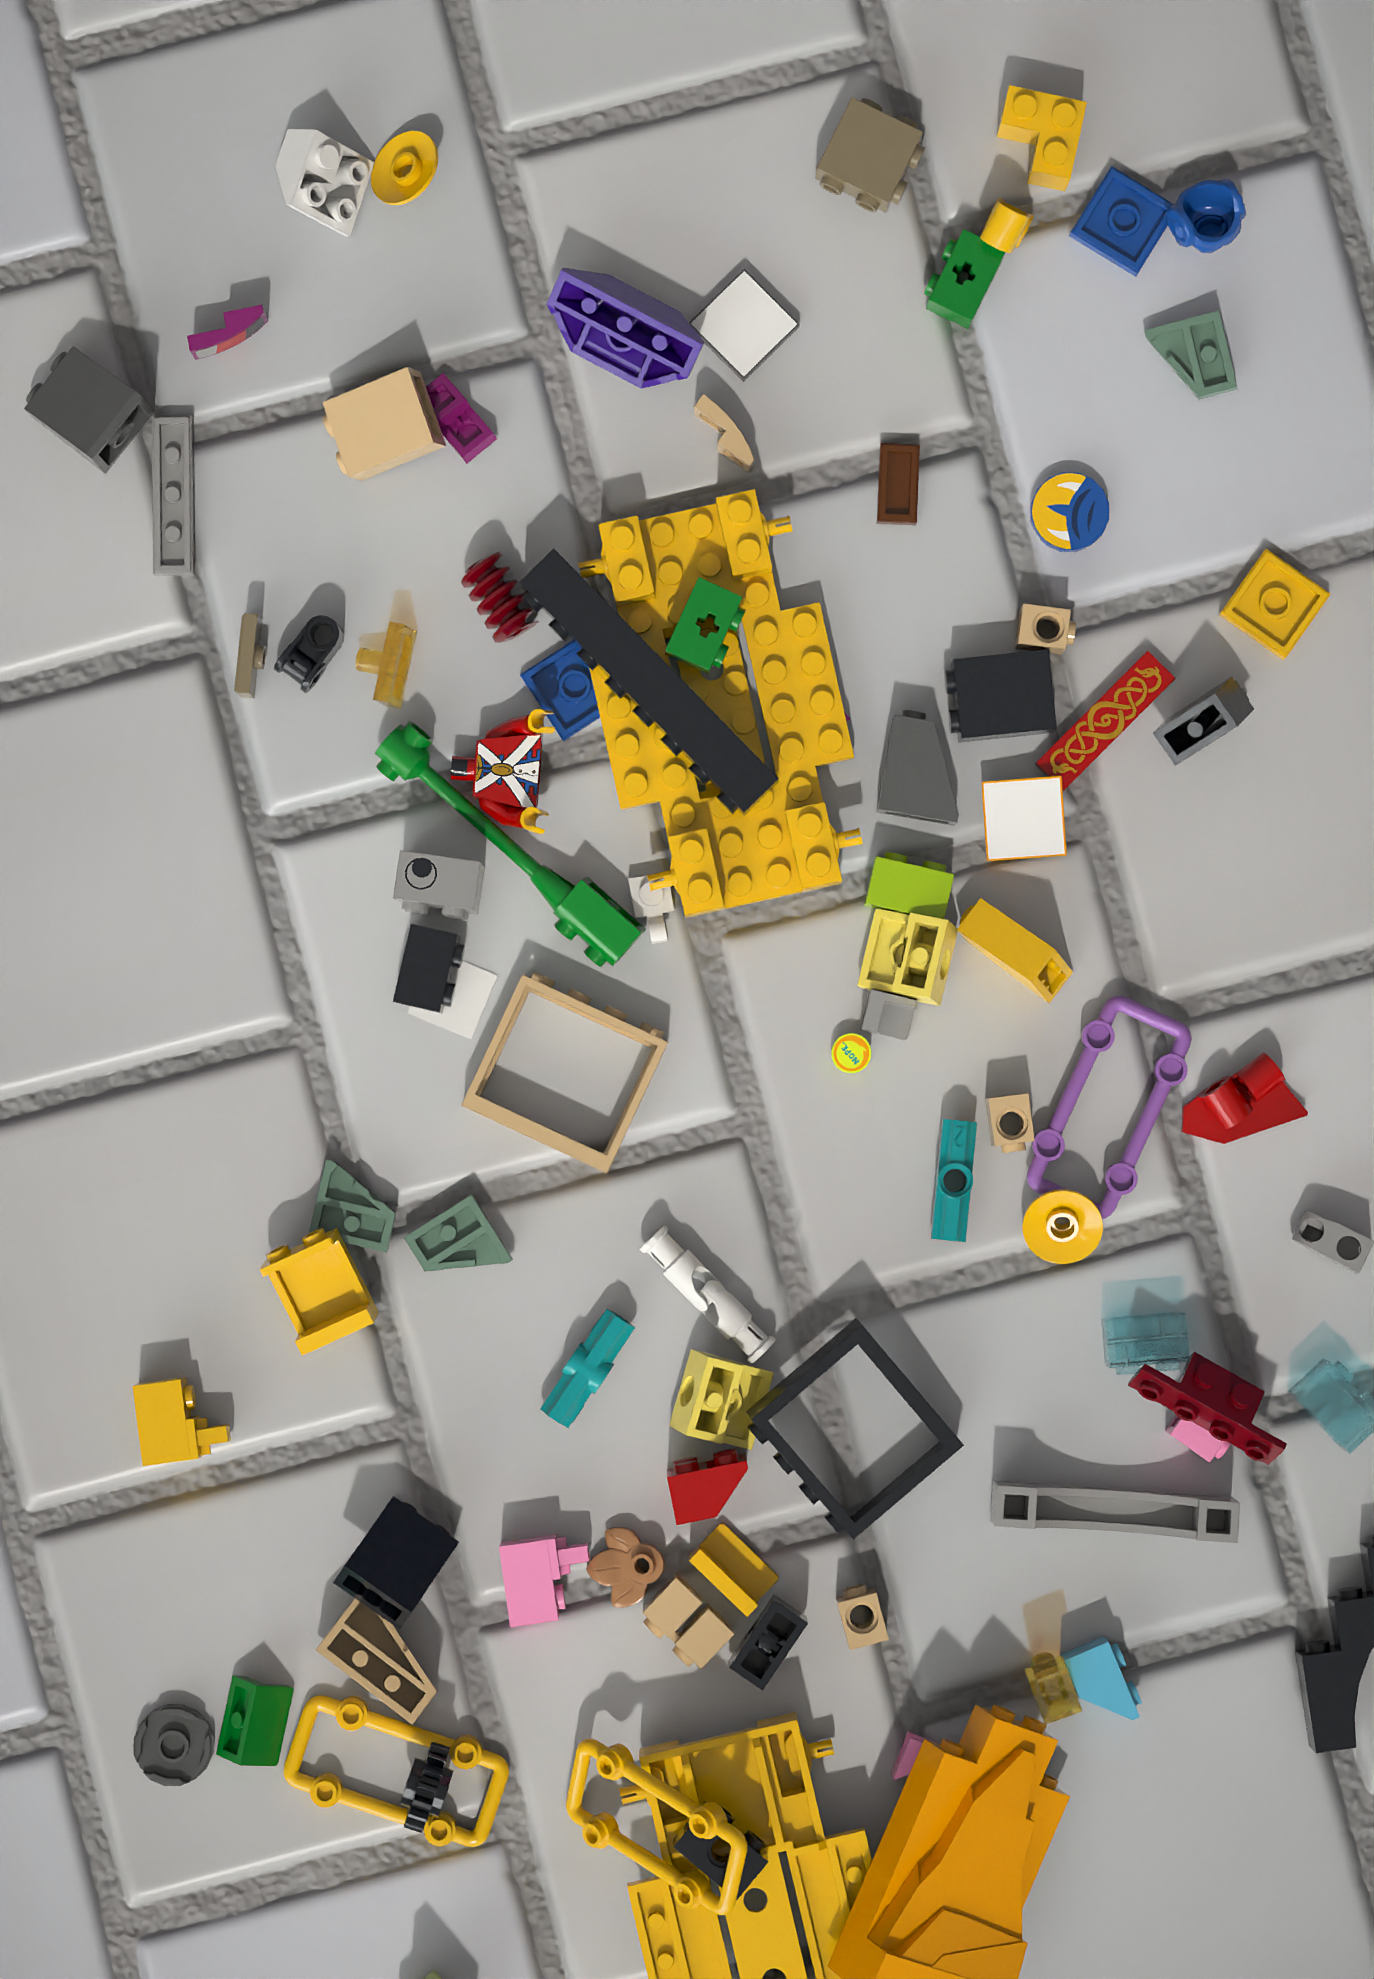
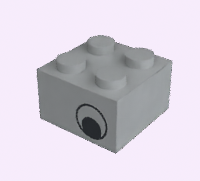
[393,850,485,920]

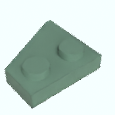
[309,1159,397,1252]
[404,1195,513,1272]

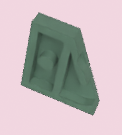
[1144,310,1238,400]

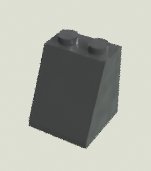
[24,346,154,474]

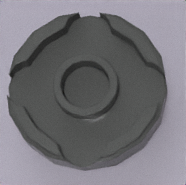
[133,1704,214,1786]

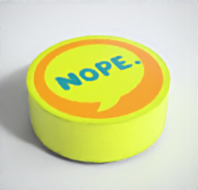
[831,1033,871,1073]

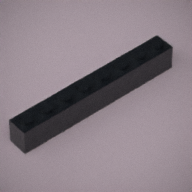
[519,548,779,816]

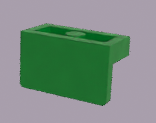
[216,1675,294,1766]

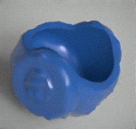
[1166,179,1246,253]

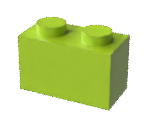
[863,852,954,919]

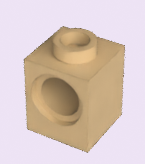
[1015,603,1076,655]
[985,1093,1035,1153]
[836,1584,889,1650]

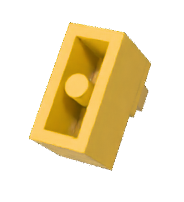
[132,1377,231,1466]

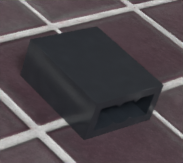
[944,649,1057,743]
[333,1496,459,1629]

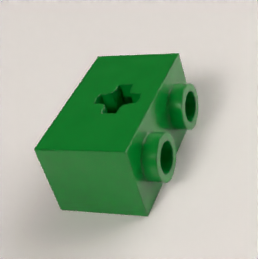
[924,229,1006,329]
[665,577,746,674]

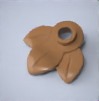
[586,1527,665,1608]

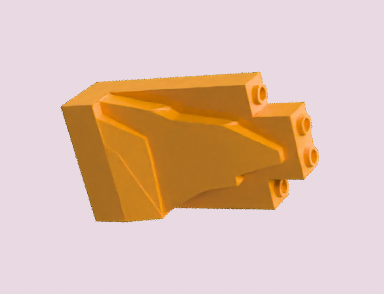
[827,1704,1070,1979]

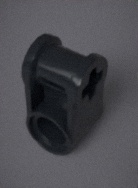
[274,615,344,693]

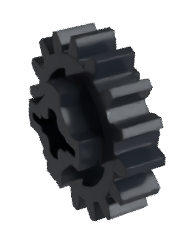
[400,1742,454,1833]

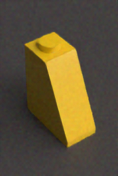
[956,898,1073,1004]

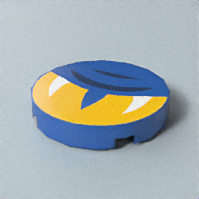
[1030,472,1109,552]

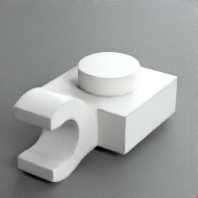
[628,875,675,945]

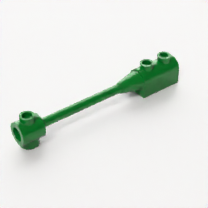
[375,721,646,967]

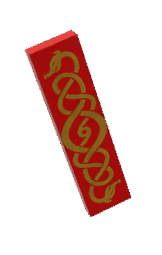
[1035,651,1176,791]

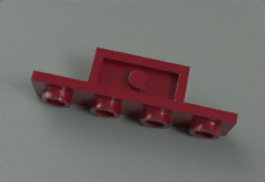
[1128,1351,1287,1465]

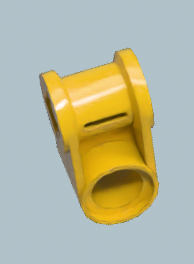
[980,198,1034,253]

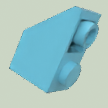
[1060,1636,1142,1720]

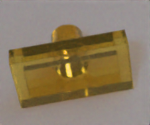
[355,622,417,709]
[1024,1652,1082,1725]

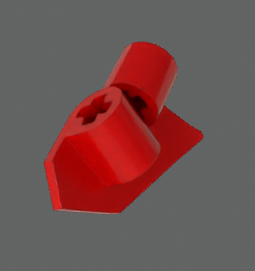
[1181,1052,1308,1144]

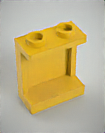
[259,1228,379,1355]

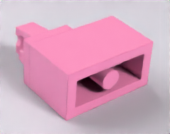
[499,1534,590,1627]

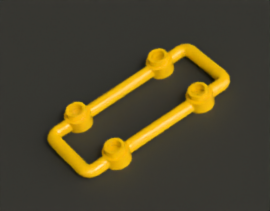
[283,1695,510,1847]
[566,1738,747,1915]

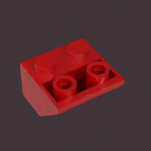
[667,1448,748,1525]

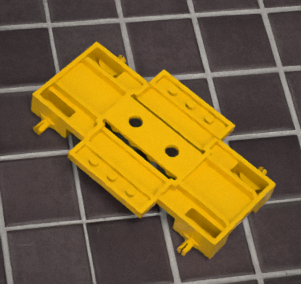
[578,489,863,918]
[619,1712,872,1979]

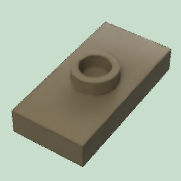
[234,613,266,698]

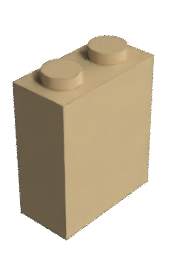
[322,367,446,481]

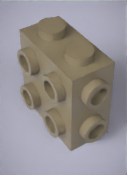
[815,97,926,213]

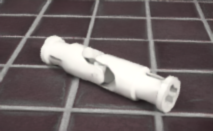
[639,1225,776,1364]

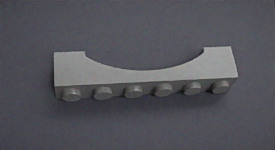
[990,1481,1240,1543]

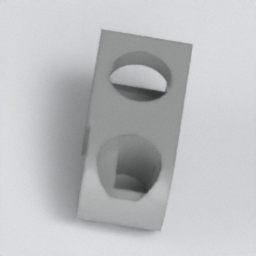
[1292,1210,1374,1274]

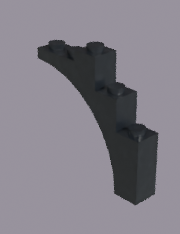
[1295,1535,1374,1753]

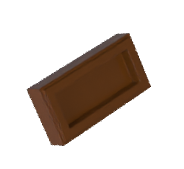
[876,443,920,526]

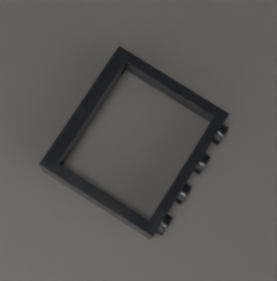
[746,1318,964,1540]

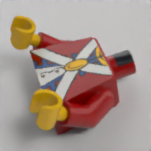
[451,709,555,834]

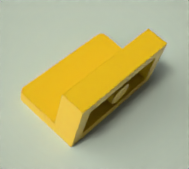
[689,1523,778,1617]

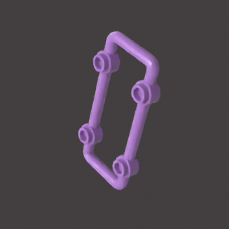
[1027,996,1192,1219]

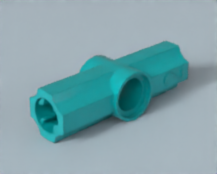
[931,1119,977,1242]
[540,1308,635,1428]

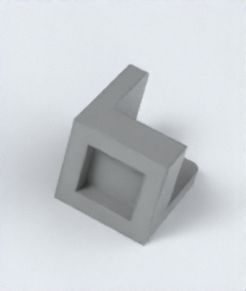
[860,989,918,1040]

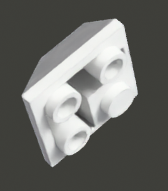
[275,129,375,237]

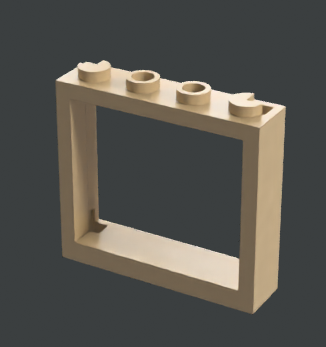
[461,972,668,1173]

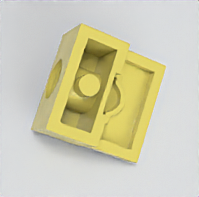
[857,908,958,1006]
[669,1349,774,1450]

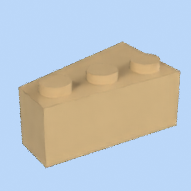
[315,1598,437,1725]

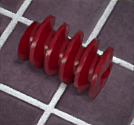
[461,551,539,643]

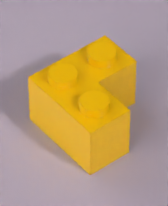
[997,85,1087,192]

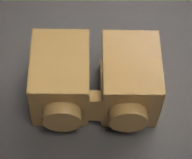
[643,1573,735,1669]

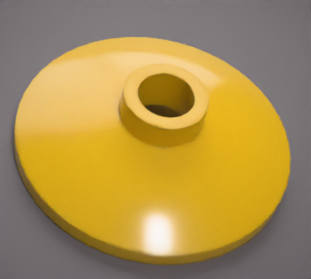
[371,131,438,205]
[1022,1189,1103,1264]

